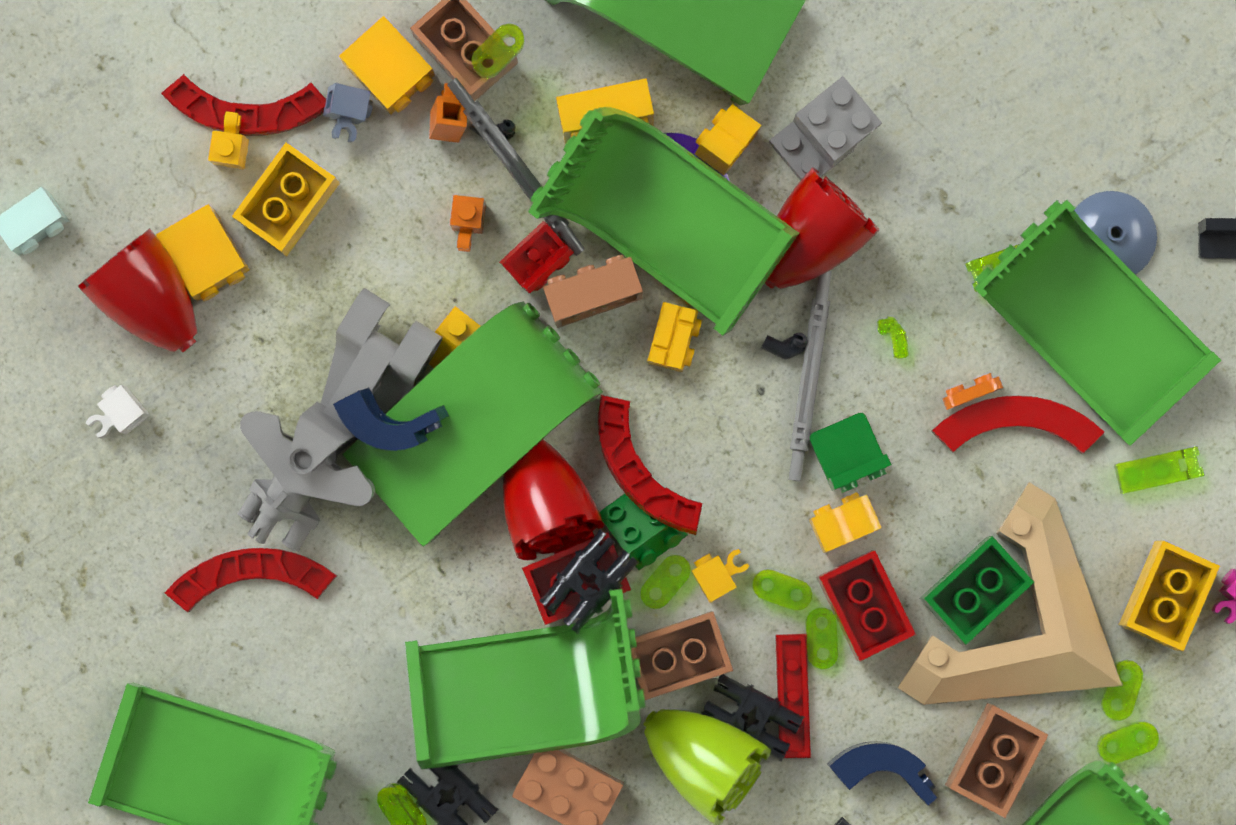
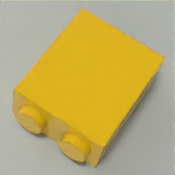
[339,16,435,115]
[156,204,250,301]

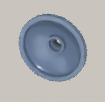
[1074,191,1157,274]

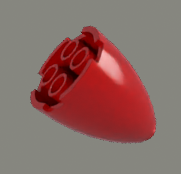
[765,167,880,289]
[78,228,197,353]
[503,439,604,561]

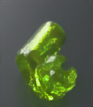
[877,316,909,359]

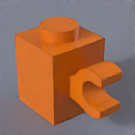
[429,83,467,143]
[450,195,486,252]

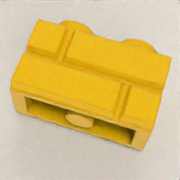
[647,302,702,372]

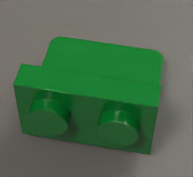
[810,413,892,493]
[600,493,688,571]

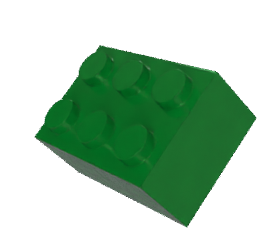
[919,536,1034,645]

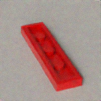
[775,634,811,759]

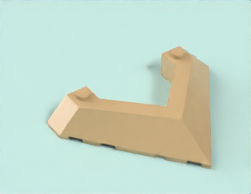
[898,482,1122,705]

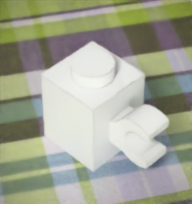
[86,385,150,439]

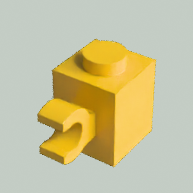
[208,111,249,170]
[691,549,749,603]

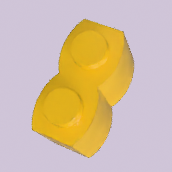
[695,104,762,175]
[809,492,882,553]

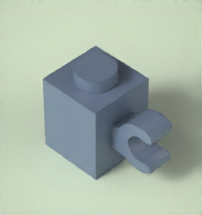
[323,83,373,143]

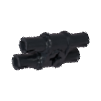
[539,529,639,634]
[701,674,804,762]
[397,764,498,825]

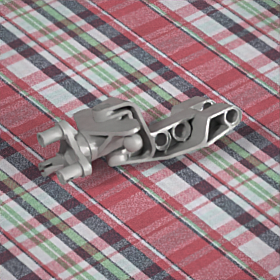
[237,288,443,552]

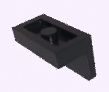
[1198,218,1236,259]

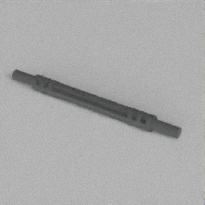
[447,77,585,256]

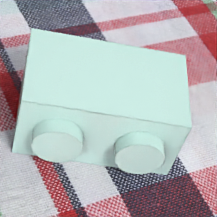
[0,187,69,255]

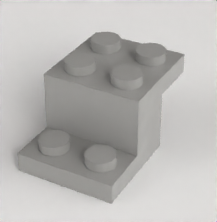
[769,76,882,181]

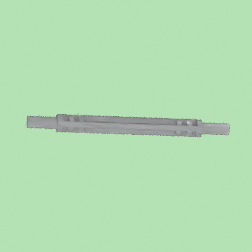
[788,271,832,481]

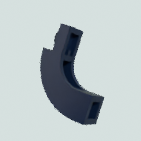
[333,387,449,451]
[827,741,937,805]

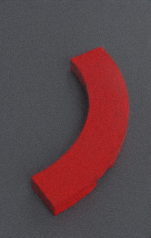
[161,74,326,136]
[598,395,703,535]
[931,395,1105,454]
[164,548,338,612]

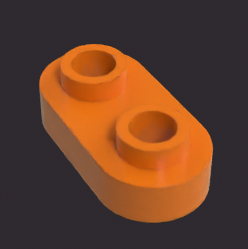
[942,373,1004,410]

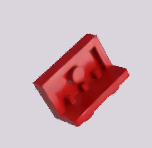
[499,221,574,293]

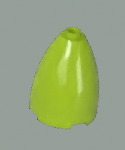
[643,709,771,825]

